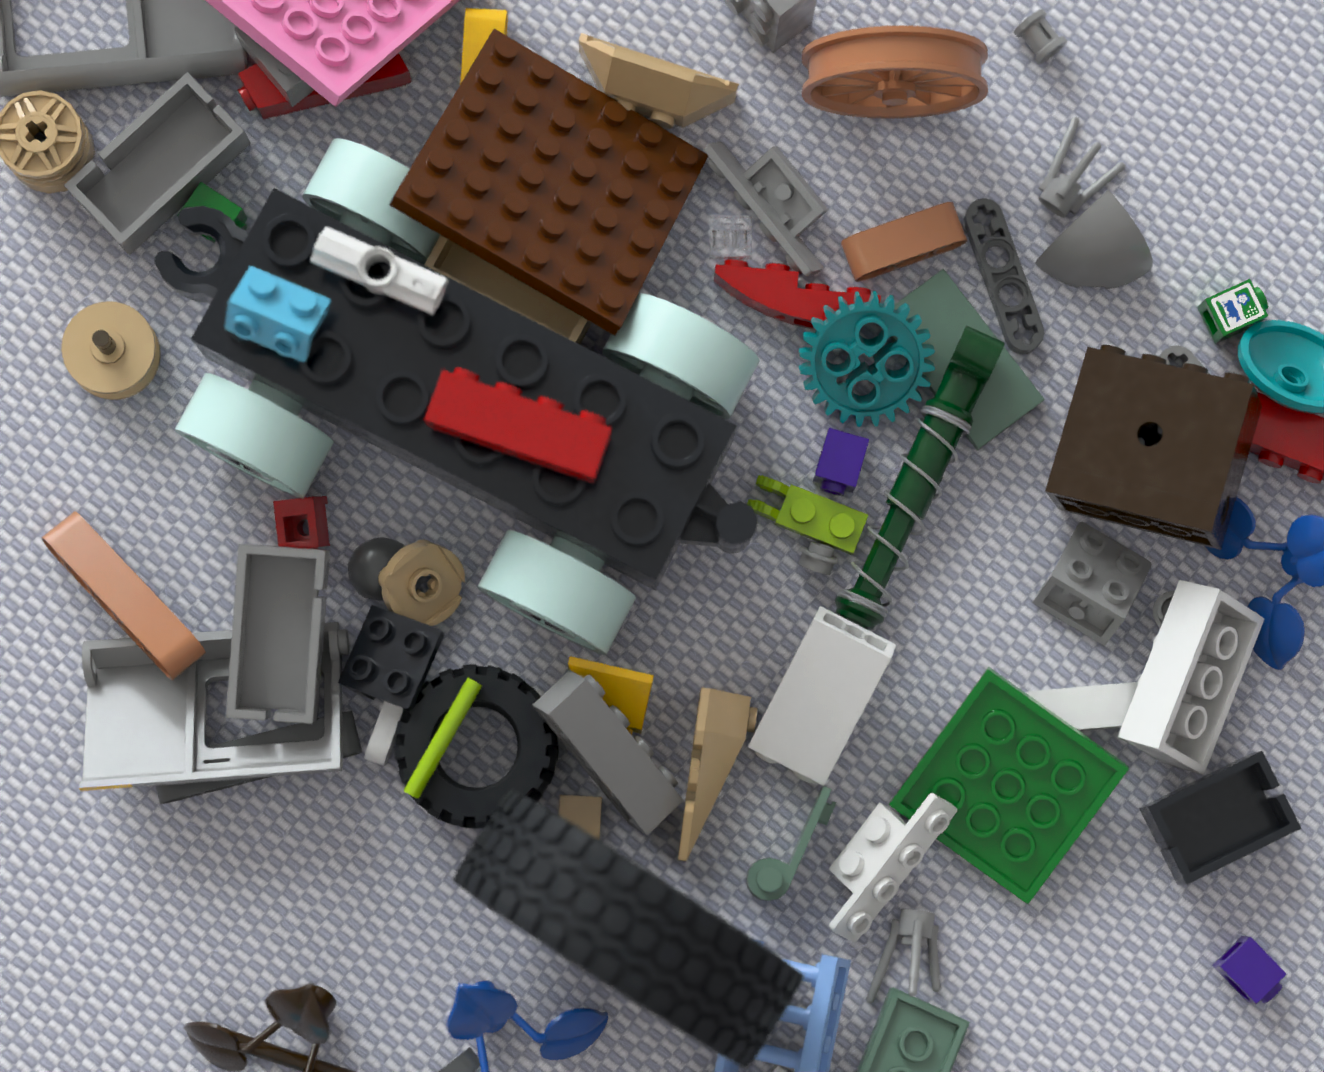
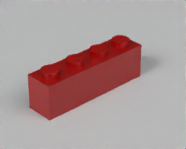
[424,368,612,484]
[1249,392,1324,484]

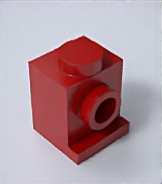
[273,496,330,549]

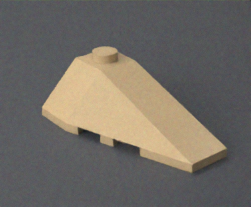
[677,687,758,862]

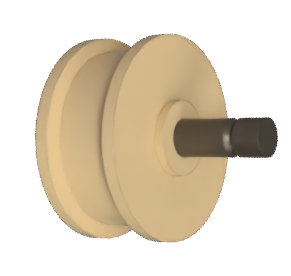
[61,301,161,400]

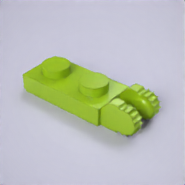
[747,475,868,555]

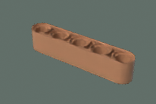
[41,511,206,681]

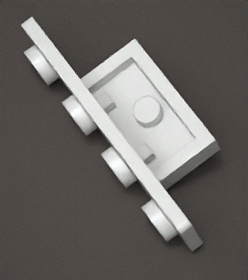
[829,793,957,942]

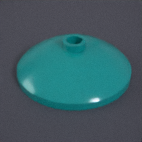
[1238,320,1324,414]

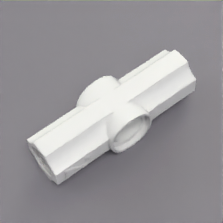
[310,227,448,315]

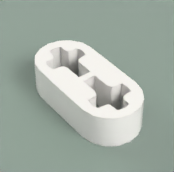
[364,701,405,766]

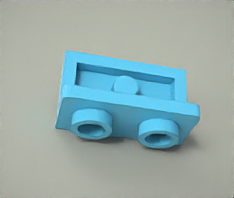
[225,266,332,362]

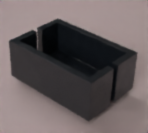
[1139,751,1301,885]

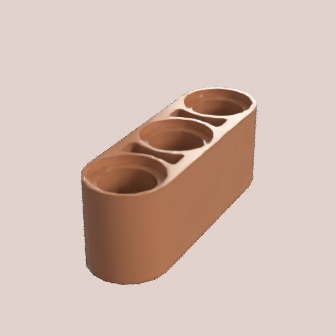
[841,202,967,282]

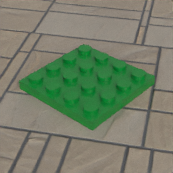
[889,666,1129,904]

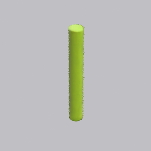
[403,677,482,799]

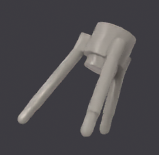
[1038,117,1125,218]
[866,909,940,1003]

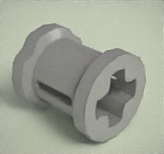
[1013,9,1068,65]

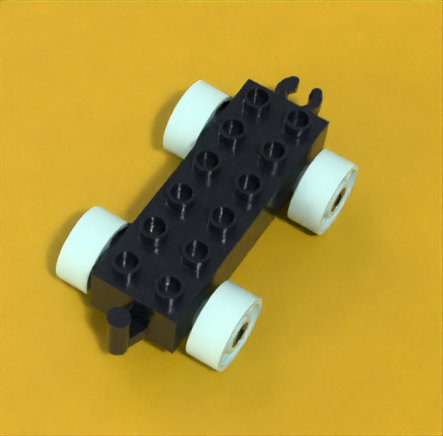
[154,138,760,655]

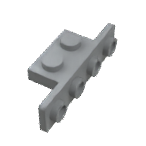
[704,142,829,277]

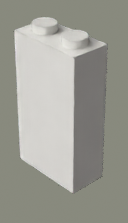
[748,606,896,786]

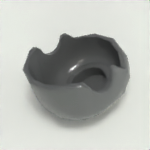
[348,537,405,601]

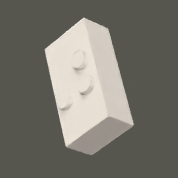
[1118,580,1264,775]

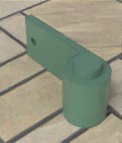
[746,786,836,901]

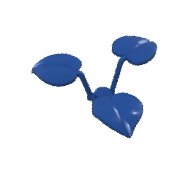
[1205,497,1324,670]
[446,980,608,1072]

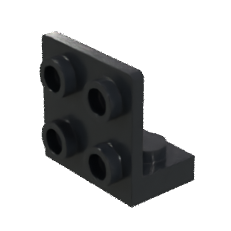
[338,605,444,710]

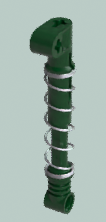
[835,325,1005,630]

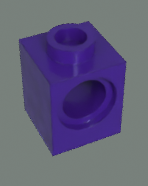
[813,428,869,496]
[1212,936,1287,1004]

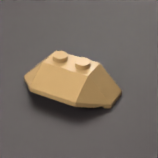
[579,33,739,129]

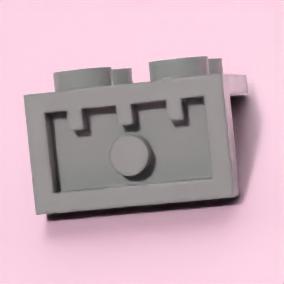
[1032,522,1152,646]

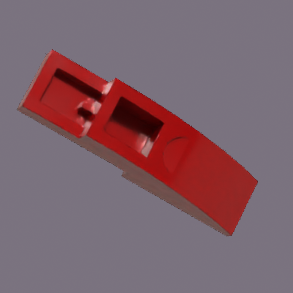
[714,260,881,330]

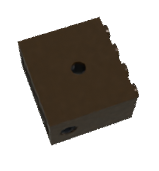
[1045,344,1262,550]

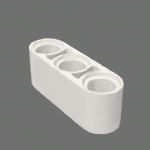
[1025,682,1138,731]

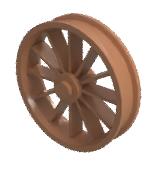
[802,26,988,118]

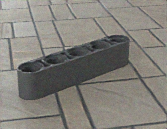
[155,711,362,804]

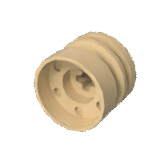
[0,90,95,194]

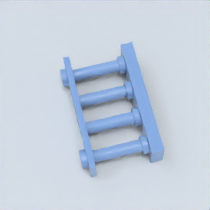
[714,940,851,1072]

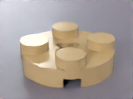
[379,539,465,626]

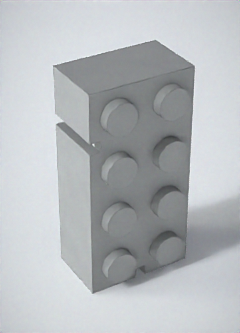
[64,72,251,256]
[226,544,330,724]

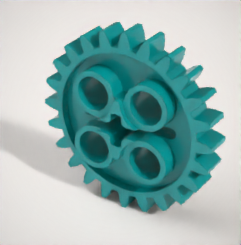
[799,291,935,427]

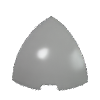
[1035,190,1153,289]

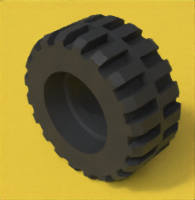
[394,664,559,829]

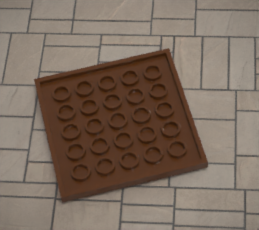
[389,29,708,336]

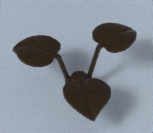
[184,983,337,1072]

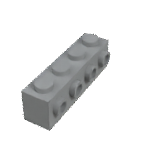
[532,670,684,835]

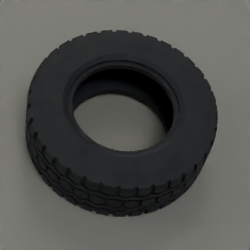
[453,789,804,1068]

